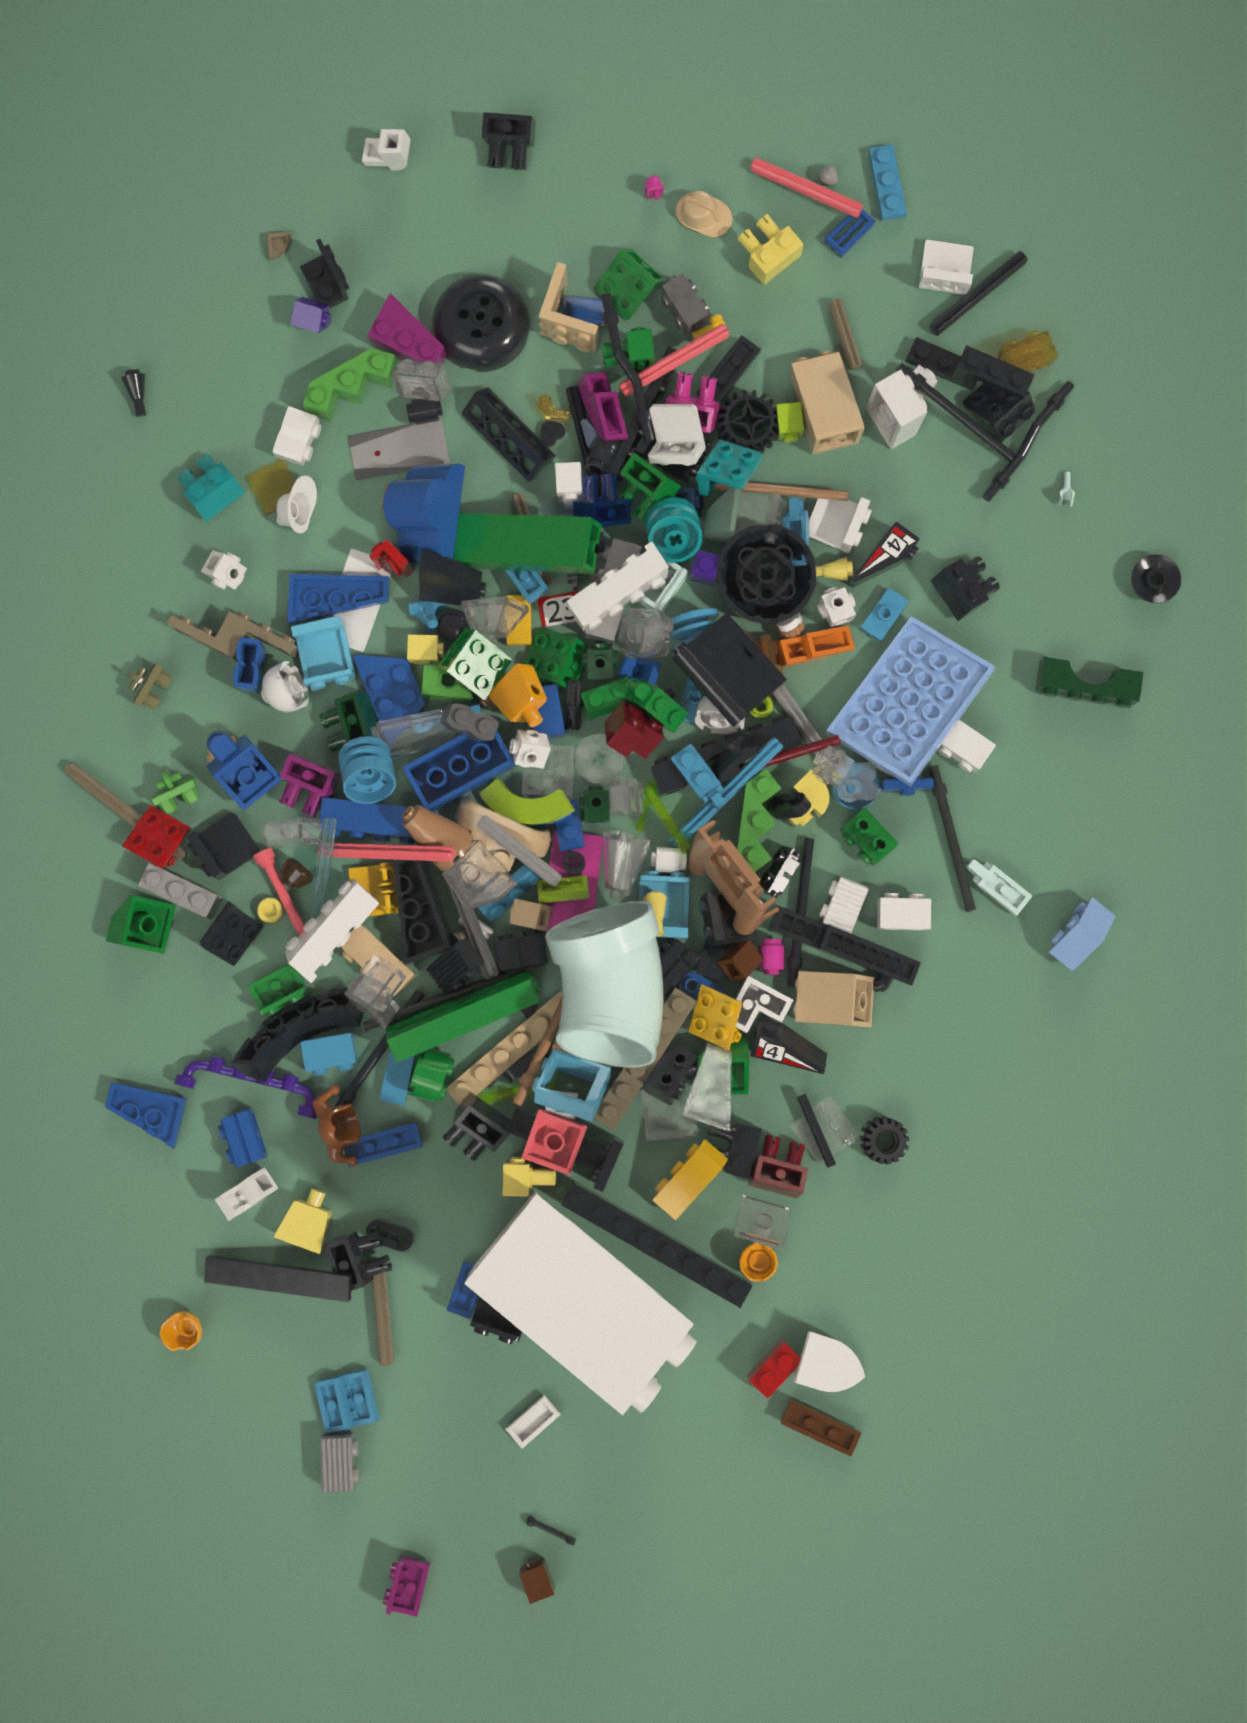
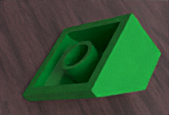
[106,895,176,954]
[698,1037,750,1096]

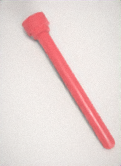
[253,848,305,936]

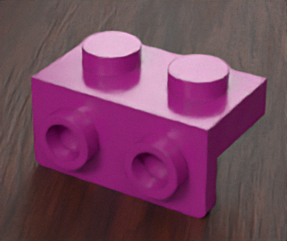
[383,1555,431,1617]

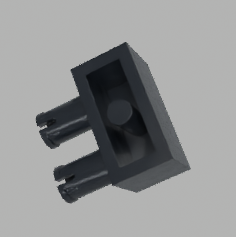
[482,112,536,170]
[930,556,1000,621]
[443,1092,511,1161]
[707,1119,762,1179]
[324,1230,392,1290]

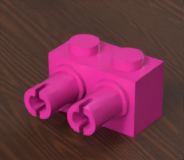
[665,371,720,433]

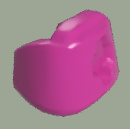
[644,175,664,200]

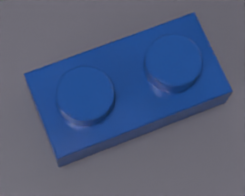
[556,799,585,852]

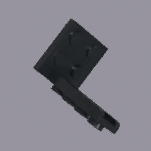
[510,1108,624,1192]

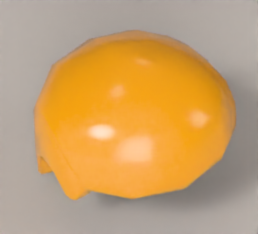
[738,1243,778,1282]
[159,1311,203,1351]

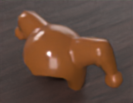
[312,1084,361,1167]

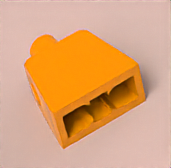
[488,664,547,727]

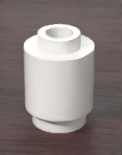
[651,847,687,873]

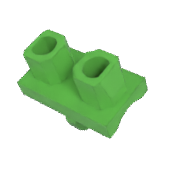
[151,770,199,814]

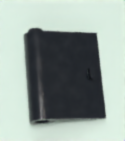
[672,613,787,727]

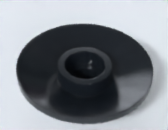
[1131,554,1181,604]

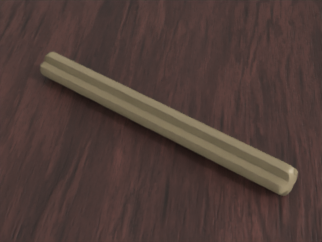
[64,762,187,862]

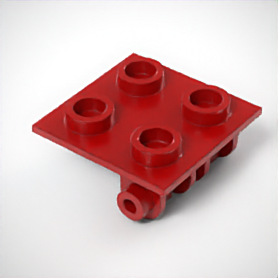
[122,805,191,869]

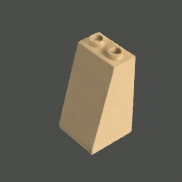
[789,351,865,455]

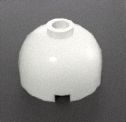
[261,661,309,713]
[695,696,745,736]

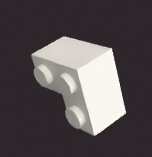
[735,976,793,1033]

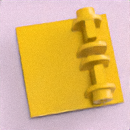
[348,863,399,917]
[688,984,742,1050]

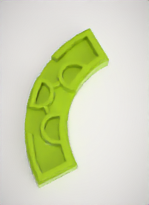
[479,779,575,825]

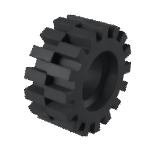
[859,1116,909,1165]

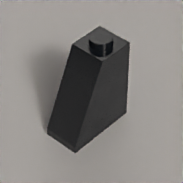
[419,548,487,607]

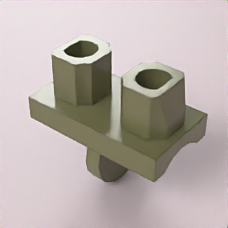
[127,663,173,709]

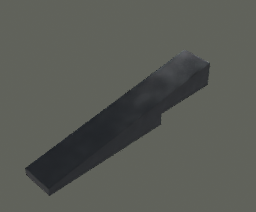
[767,906,921,986]

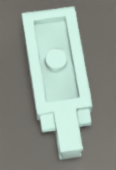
[965,859,1032,916]

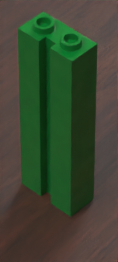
[453,513,602,574]
[385,969,541,1063]

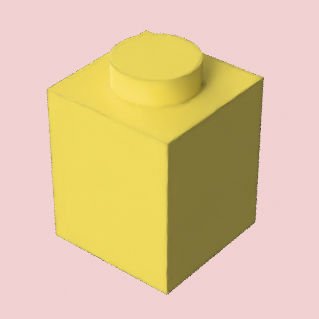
[407,635,444,665]

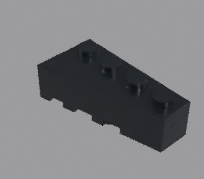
[393,860,455,965]

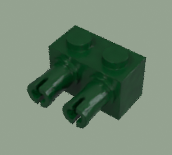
[320,692,382,752]

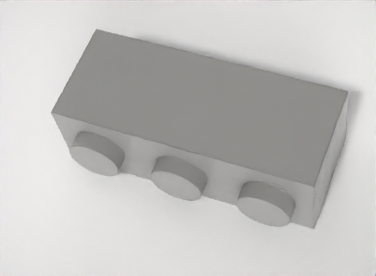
[138,863,223,919]

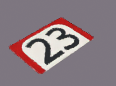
[537,591,580,627]

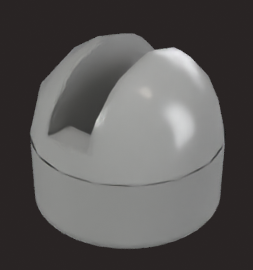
[819,165,838,186]

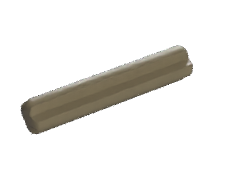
[829,299,862,370]

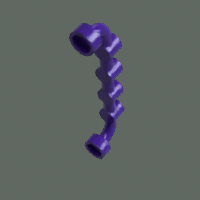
[174,1056,317,1119]

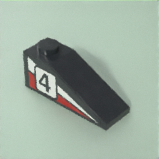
[849,521,920,588]
[750,1018,827,1074]

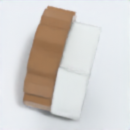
[776,612,805,639]

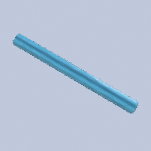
[669,737,783,848]

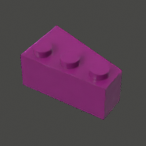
[367,293,447,378]

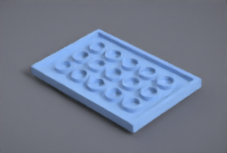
[826,616,995,787]

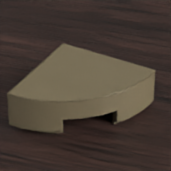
[266,231,292,260]

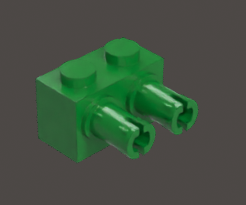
[602,327,655,373]
[616,453,681,522]
[840,807,899,866]

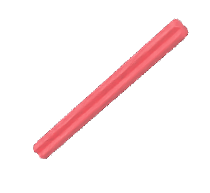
[318,842,456,862]

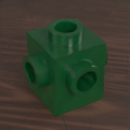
[582,640,618,679]
[579,786,614,824]

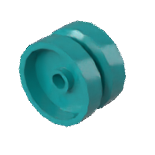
[645,497,703,563]

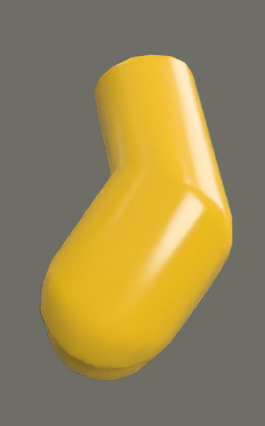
[692,314,725,340]

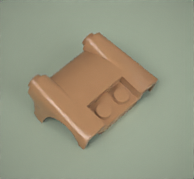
[687,820,779,935]

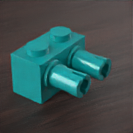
[178,454,245,522]

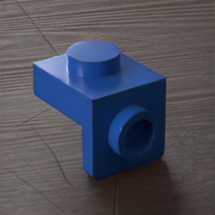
[618,654,662,685]

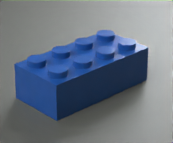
[402,731,517,812]

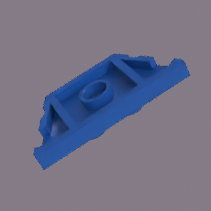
[353,655,426,745]

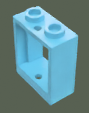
[532,1049,611,1122]

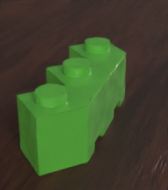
[303,348,398,421]
[736,769,782,872]

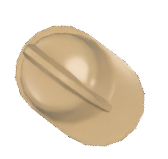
[676,190,733,238]

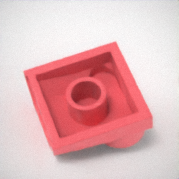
[521,1109,587,1175]

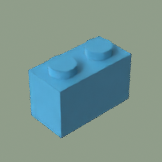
[301,1033,359,1076]

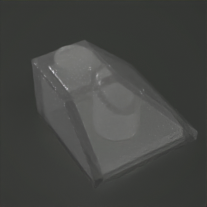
[462,596,529,643]
[442,840,517,909]

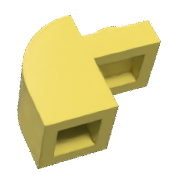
[788,769,829,828]

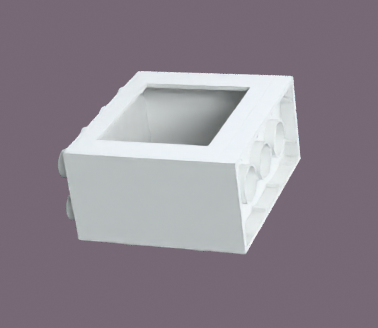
[464,1191,697,1415]

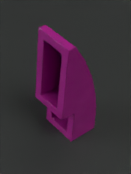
[578,373,628,441]

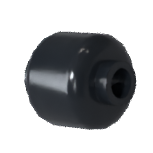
[437,608,476,642]

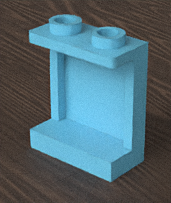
[291,616,356,691]
[639,871,690,939]

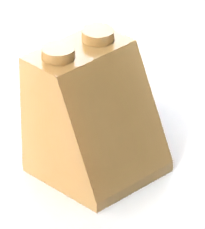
[793,971,875,1028]

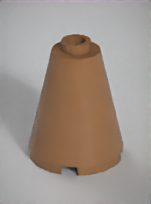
[402,805,473,871]

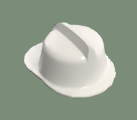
[276,475,317,534]

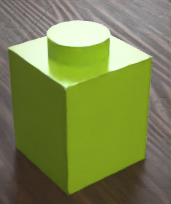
[776,402,804,443]

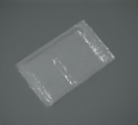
[371,709,458,758]

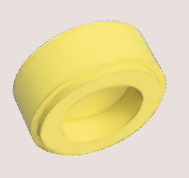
[257,898,284,923]

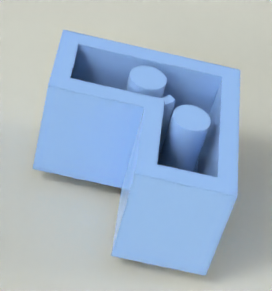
[1049,897,1116,971]

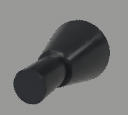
[121,369,146,417]

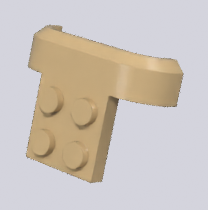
[454,794,553,892]

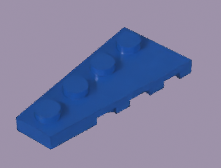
[288,574,390,625]

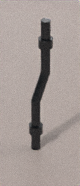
[601,293,654,442]
[982,381,1074,502]

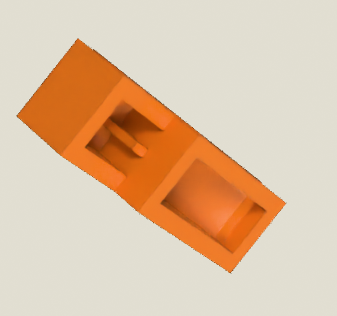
[772,625,855,669]

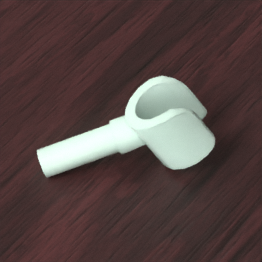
[1058,472,1075,507]

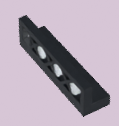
[461,387,556,482]

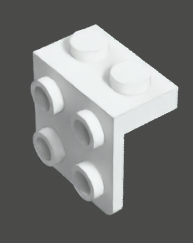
[648,404,706,466]
[809,497,872,553]

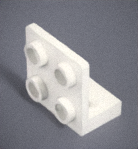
[918,240,974,295]

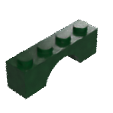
[1035,657,1144,708]

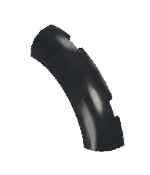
[232,988,364,1082]

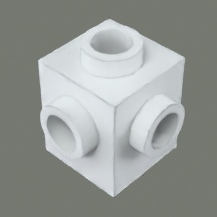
[201,550,247,590]
[818,587,856,629]
[509,730,551,769]

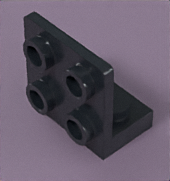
[300,239,349,309]

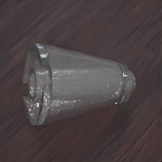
[602,829,652,900]

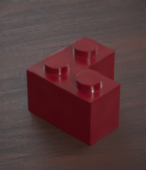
[605,700,664,759]

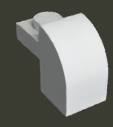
[362,129,411,171]
[215,1167,278,1221]

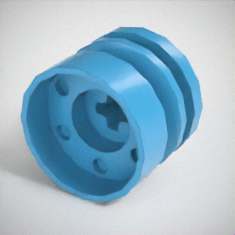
[667,608,719,649]
[338,736,396,804]

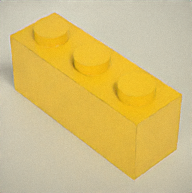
[653,1139,728,1220]

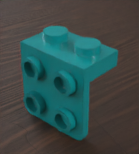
[696,440,763,497]

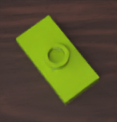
[537,875,589,904]

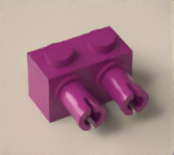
[279,754,342,818]

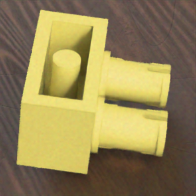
[737,214,804,285]
[502,1157,556,1197]

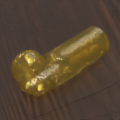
[537,395,569,422]

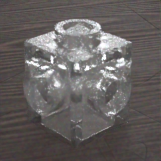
[812,745,855,788]

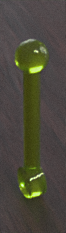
[635,781,656,832]

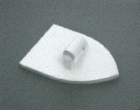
[794,1331,865,1392]

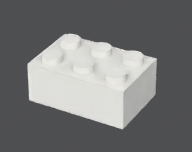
[866,370,927,449]

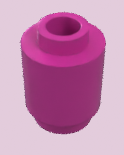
[759,939,784,975]

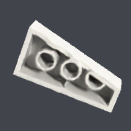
[566,542,669,631]
[285,879,379,983]

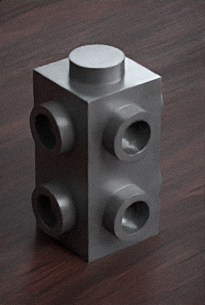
[660,274,710,335]

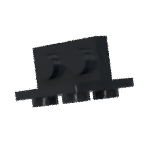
[199,902,263,966]

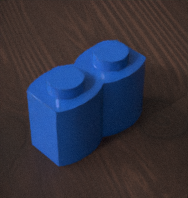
[233,638,267,694]

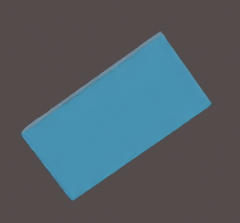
[379,1051,415,1106]

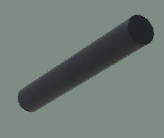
[796,1093,836,1168]

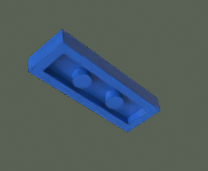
[344,1122,423,1167]

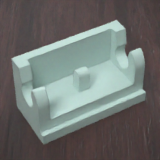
[638,561,688,617]

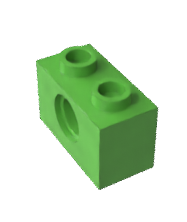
[421,662,474,702]

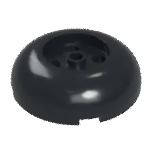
[433,274,530,372]
[717,524,817,624]

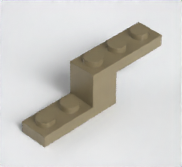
[167,611,299,662]

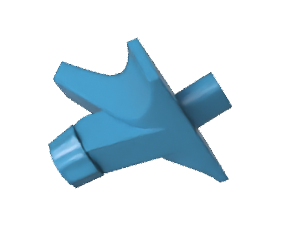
[408,601,446,635]

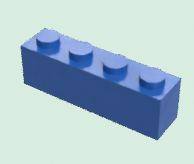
[319,797,415,845]

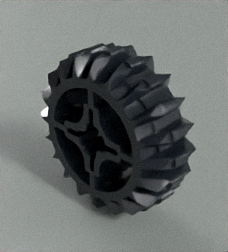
[715,390,779,454]

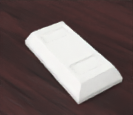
[505,1395,561,1448]

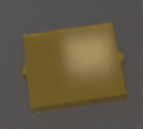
[247,460,295,516]

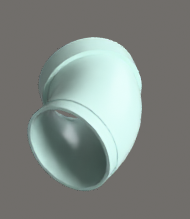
[545,901,663,1068]

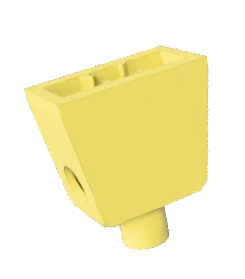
[274,1188,331,1254]

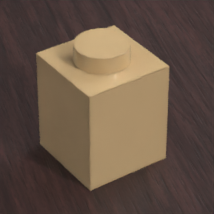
[510,899,552,931]

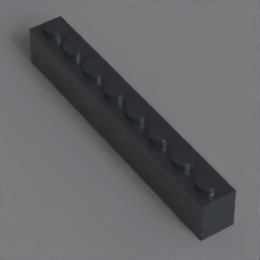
[561,1180,753,1308]

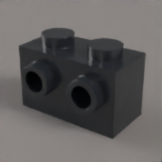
[644,1042,698,1106]

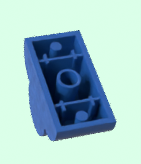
[383,464,465,563]

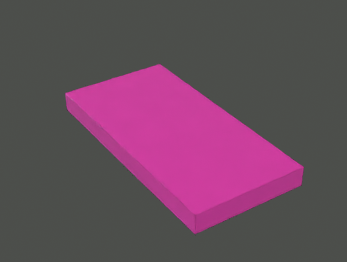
[545,831,604,931]

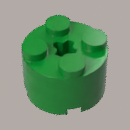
[407,1048,455,1103]

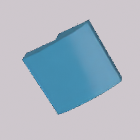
[314,1369,380,1434]

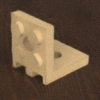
[539,262,599,352]

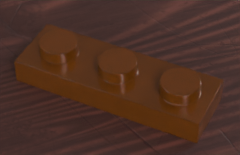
[780,1398,862,1457]

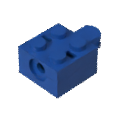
[206,731,283,811]

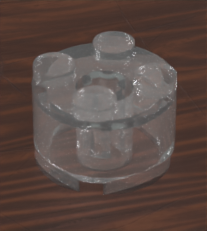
[618,608,673,659]
[575,734,625,787]

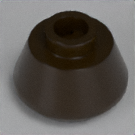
[281,857,313,889]

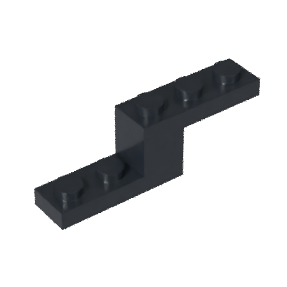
[905,337,1035,400]

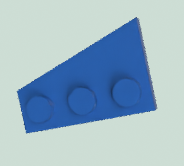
[105,1082,187,1149]

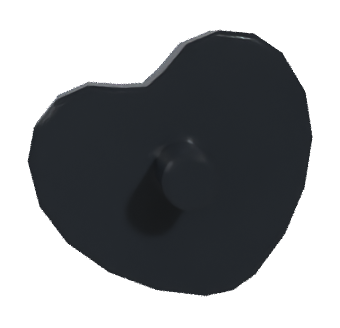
[540,421,566,447]

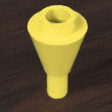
[816,557,853,581]
[642,891,667,937]

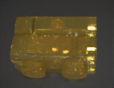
[998,330,1058,373]

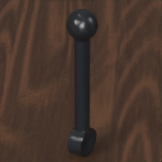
[526,1516,576,1546]

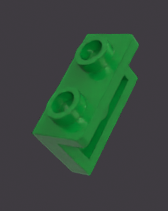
[247,963,307,1015]

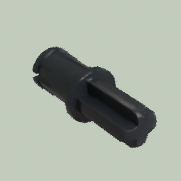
[564,680,584,730]

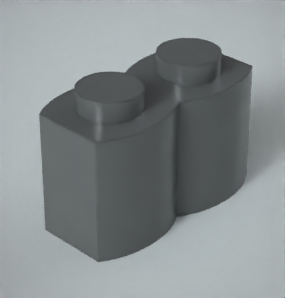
[440,704,499,742]

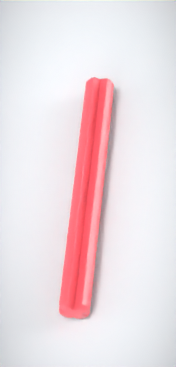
[751,158,863,217]
[620,324,729,396]

